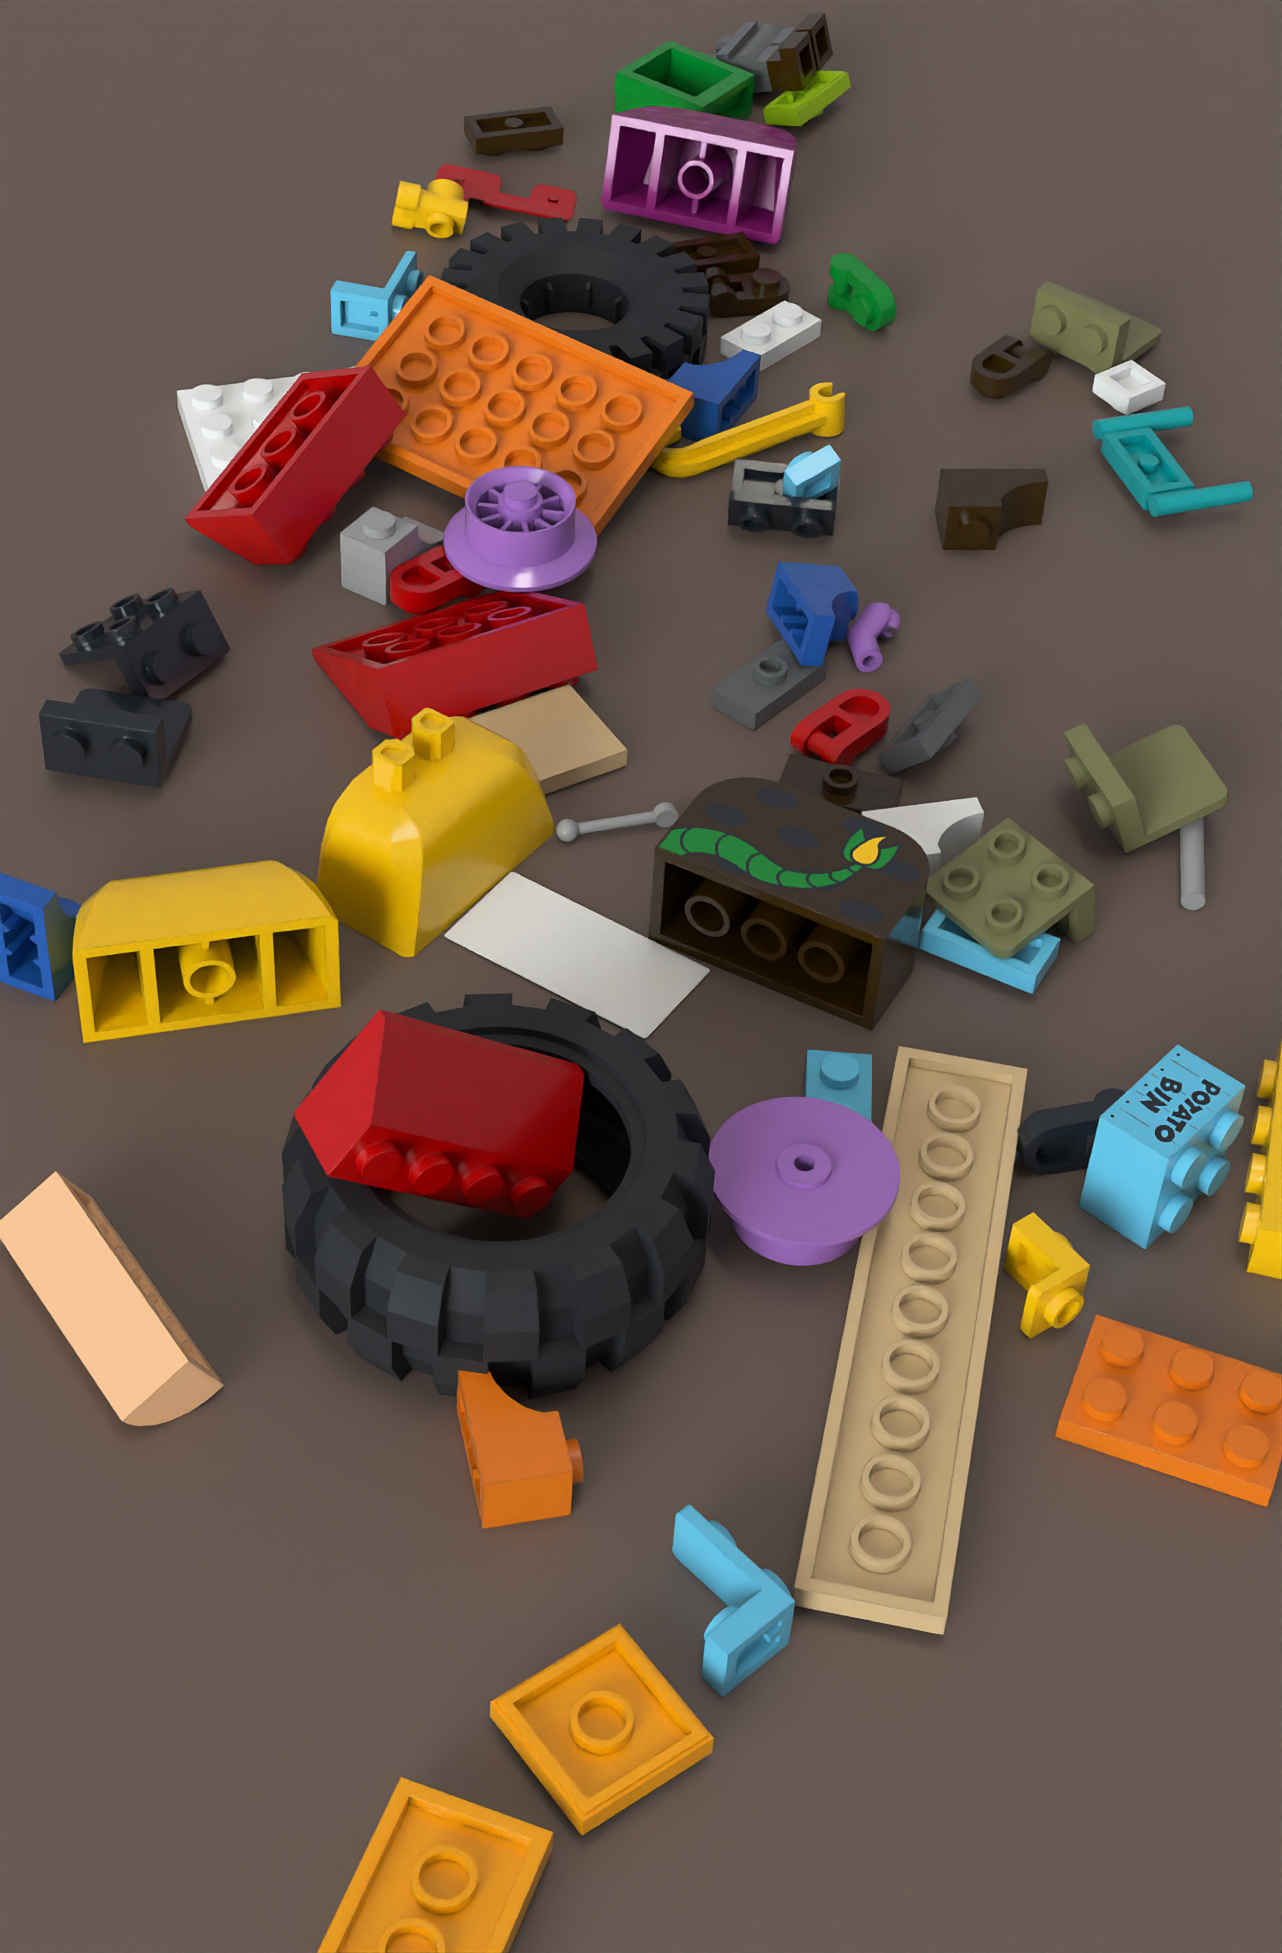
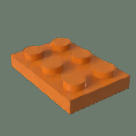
[1055,1314,1282,1507]

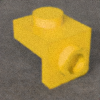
[1003,1212,1090,1339]

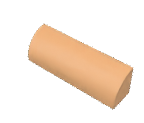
[0,1171,224,1426]

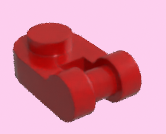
[389,545,484,615]
[790,688,891,767]

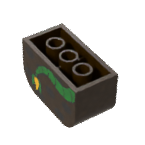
[648,777,929,1031]

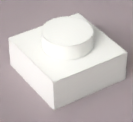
[1092,360,1166,415]

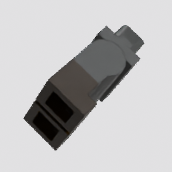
[705,13,833,93]

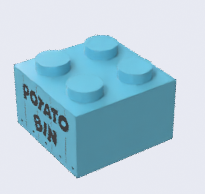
[1079,1044,1246,1250]

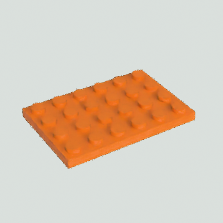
[354,275,694,537]

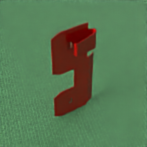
[435,164,577,222]

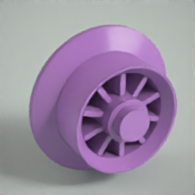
[444,466,597,592]
[709,1097,900,1266]

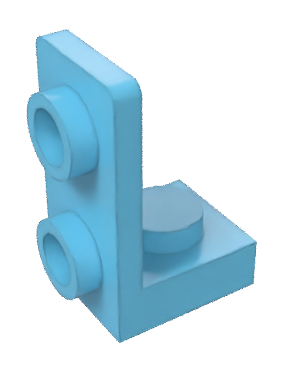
[330,250,424,341]
[672,1505,795,1697]

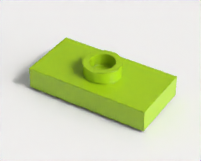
[763,70,851,126]

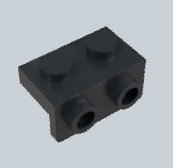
[728,459,841,538]

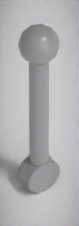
[556,802,679,842]

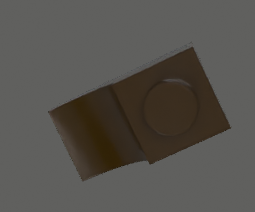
[935,469,1049,550]

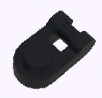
[1016,1088,1126,1175]

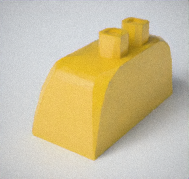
[316,708,556,957]
[72,860,341,1043]

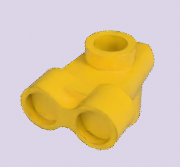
[391,179,469,238]

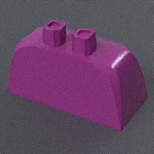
[601,106,799,244]

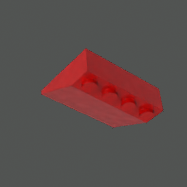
[311,590,598,740]

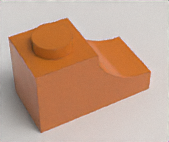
[457,1369,584,1529]

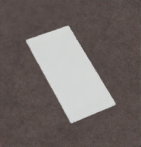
[444,872,710,1039]

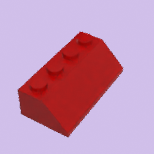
[184,366,406,565]
[293,1009,584,1220]

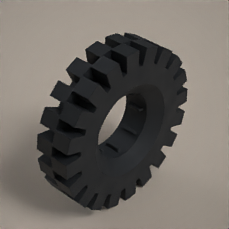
[440,217,710,380]

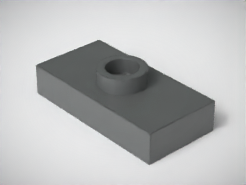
[710,638,827,731]
[877,678,982,775]

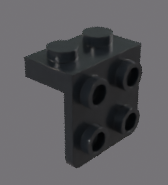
[59,588,231,699]
[39,688,192,788]

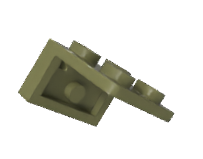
[1029,280,1161,373]
[1062,723,1229,853]
[925,817,1096,959]

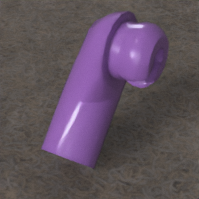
[846,602,900,672]

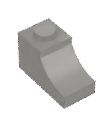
[340,507,444,606]

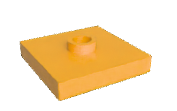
[490,1623,714,1836]

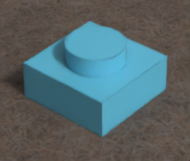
[782,444,841,499]

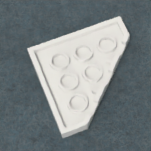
[177,366,355,492]

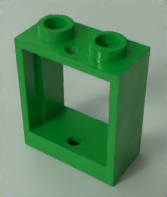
[614,40,755,120]

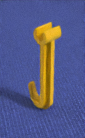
[651,382,845,478]

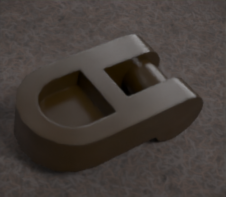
[703,267,790,318]
[970,335,1051,399]

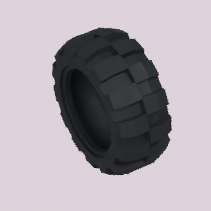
[282,993,715,1399]

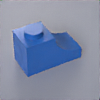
[665,349,761,442]
[765,562,859,666]
[0,873,81,1001]

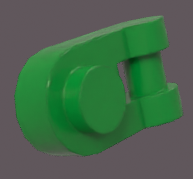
[827,253,897,332]

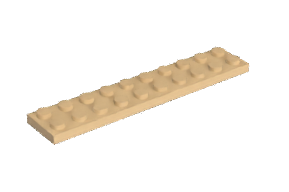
[793,1046,1028,1635]

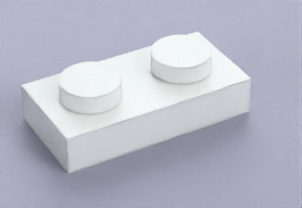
[719,301,822,372]

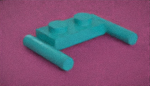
[1092,406,1253,517]

